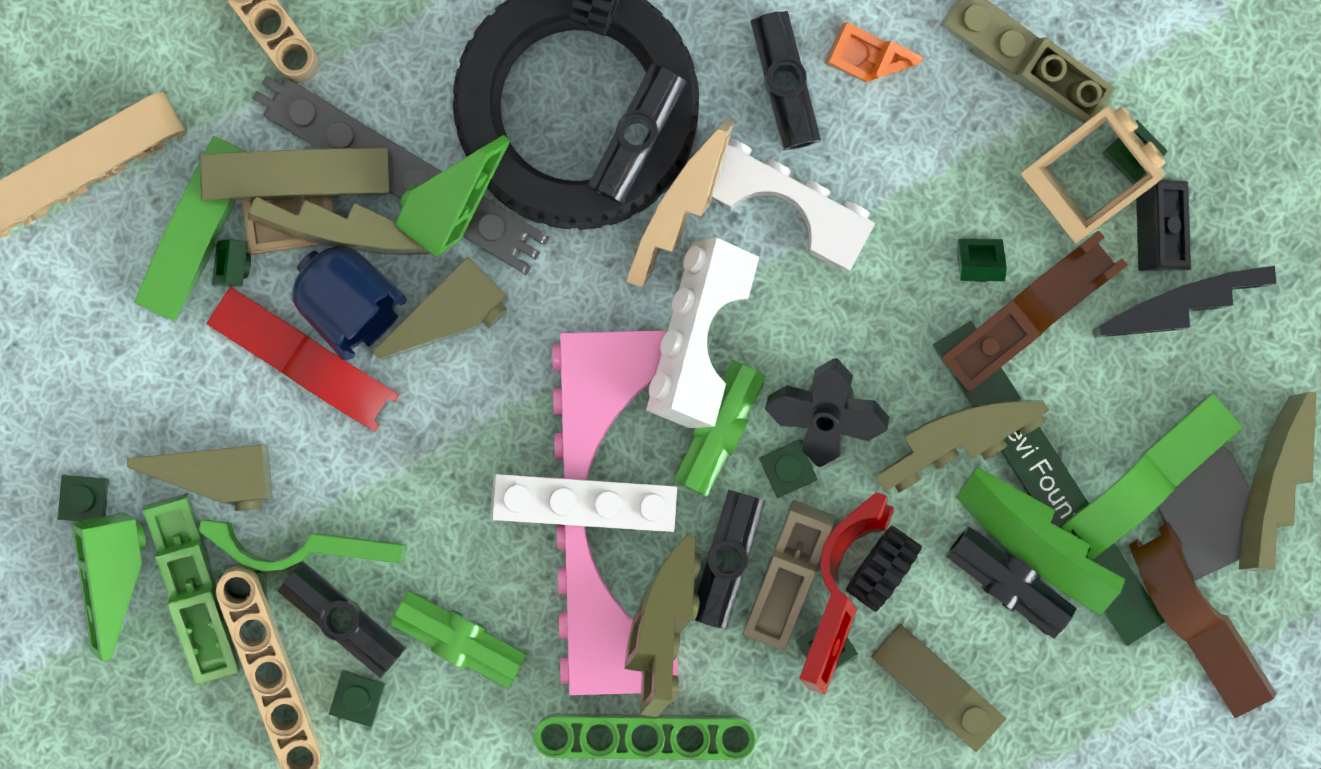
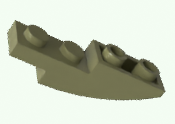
[940,0,1115,123]
[876,399,1049,493]
[624,534,701,717]

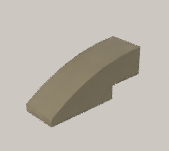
[743,500,835,651]

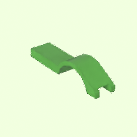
[1060,393,1243,561]
[199,520,406,571]

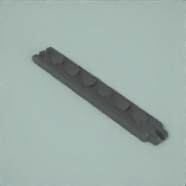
[252,76,550,275]

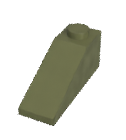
[373,257,508,360]
[127,445,273,511]
[871,624,1006,752]

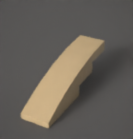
[626,119,734,287]

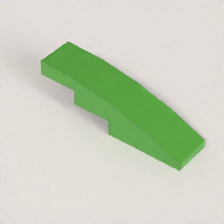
[134,136,247,323]
[956,467,1125,616]
[143,493,240,685]

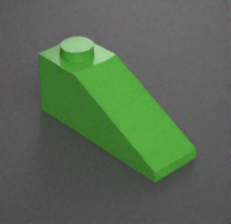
[395,135,511,257]
[71,513,146,661]

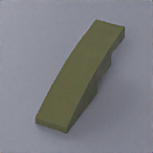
[199,148,389,201]
[248,197,430,255]
[1238,392,1316,571]

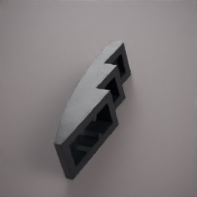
[1093,266,1277,338]

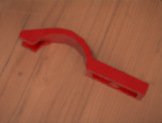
[206,287,399,432]
[799,492,894,695]

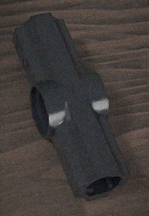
[750,11,821,151]
[588,63,687,205]
[695,489,765,630]
[945,526,1077,639]
[278,561,406,678]

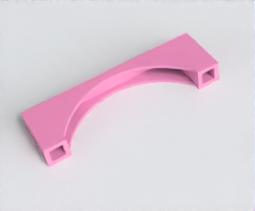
[552,330,678,695]

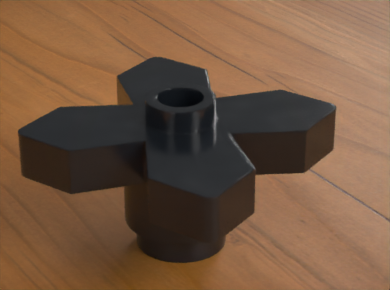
[765,358,890,467]

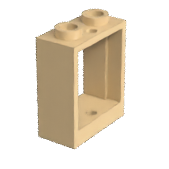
[1020,102,1166,244]

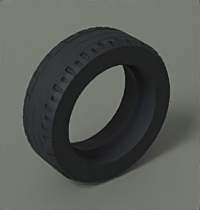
[453,0,699,230]

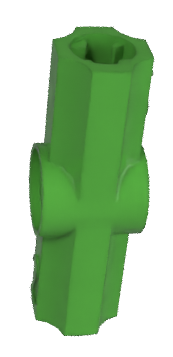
[674,360,766,497]
[390,590,527,689]

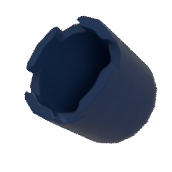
[291,246,407,360]

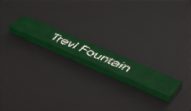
[933,320,1165,646]

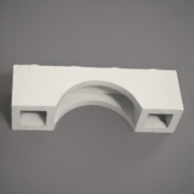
[711,138,875,274]
[646,238,759,428]
[490,474,677,532]

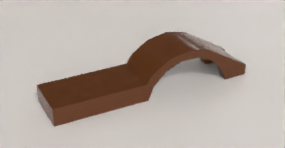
[940,231,1128,393]
[1129,522,1277,718]

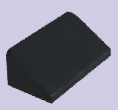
[1136,180,1191,271]

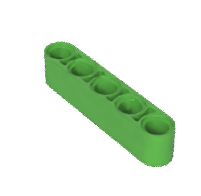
[534,713,756,760]

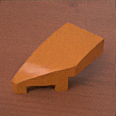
[824,22,924,82]

